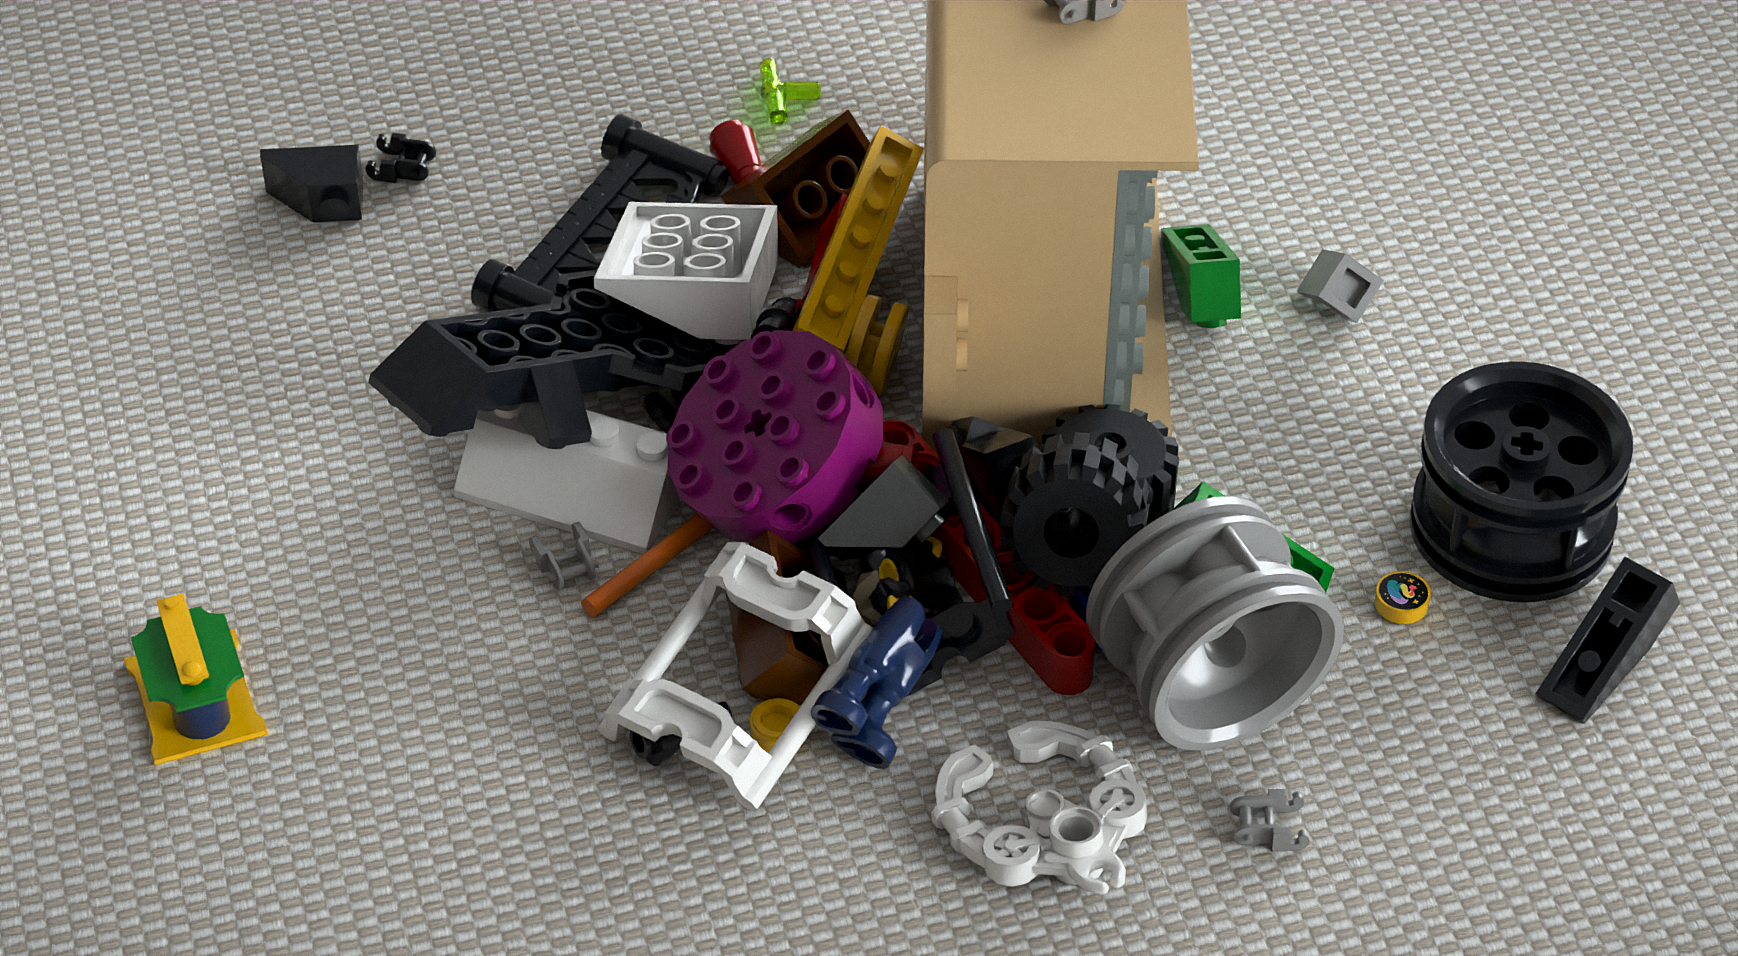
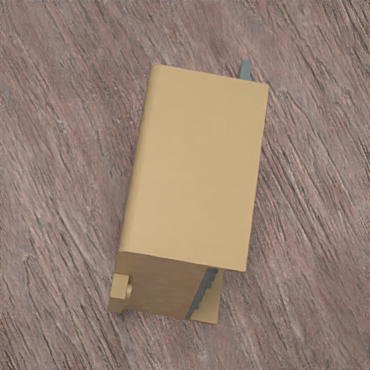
[922,0,1199,455]

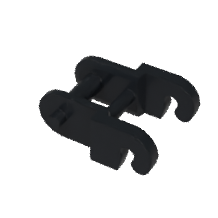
[365,133,436,183]

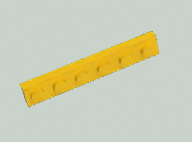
[793,125,924,353]

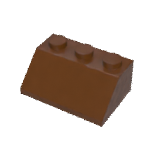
[721,109,870,268]
[726,529,867,706]

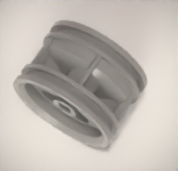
[1086,496,1344,751]

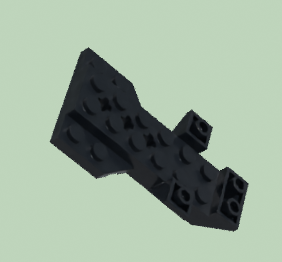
[368,270,739,449]

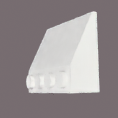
[594,202,779,345]

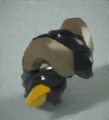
[851,537,964,627]

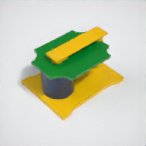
[124,593,268,765]

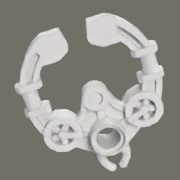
[931,721,1147,895]

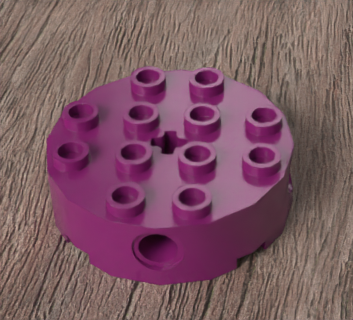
[666,330,883,544]

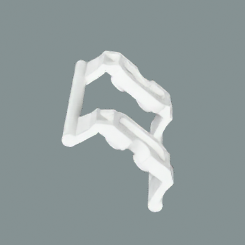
[597,542,873,811]

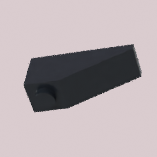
[1535,556,1680,724]

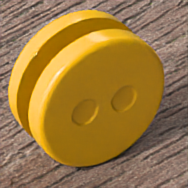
[845,294,909,396]

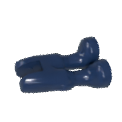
[811,596,943,769]

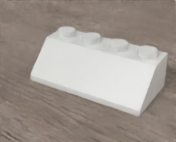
[454,404,681,554]

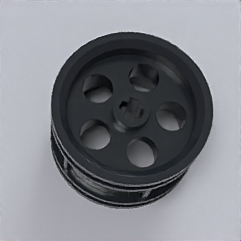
[1410,362,1633,602]

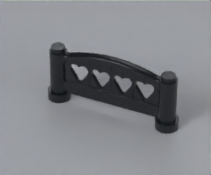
[471,114,729,312]

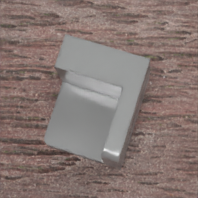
[1297,249,1384,323]

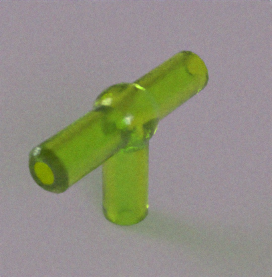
[759,58,821,125]

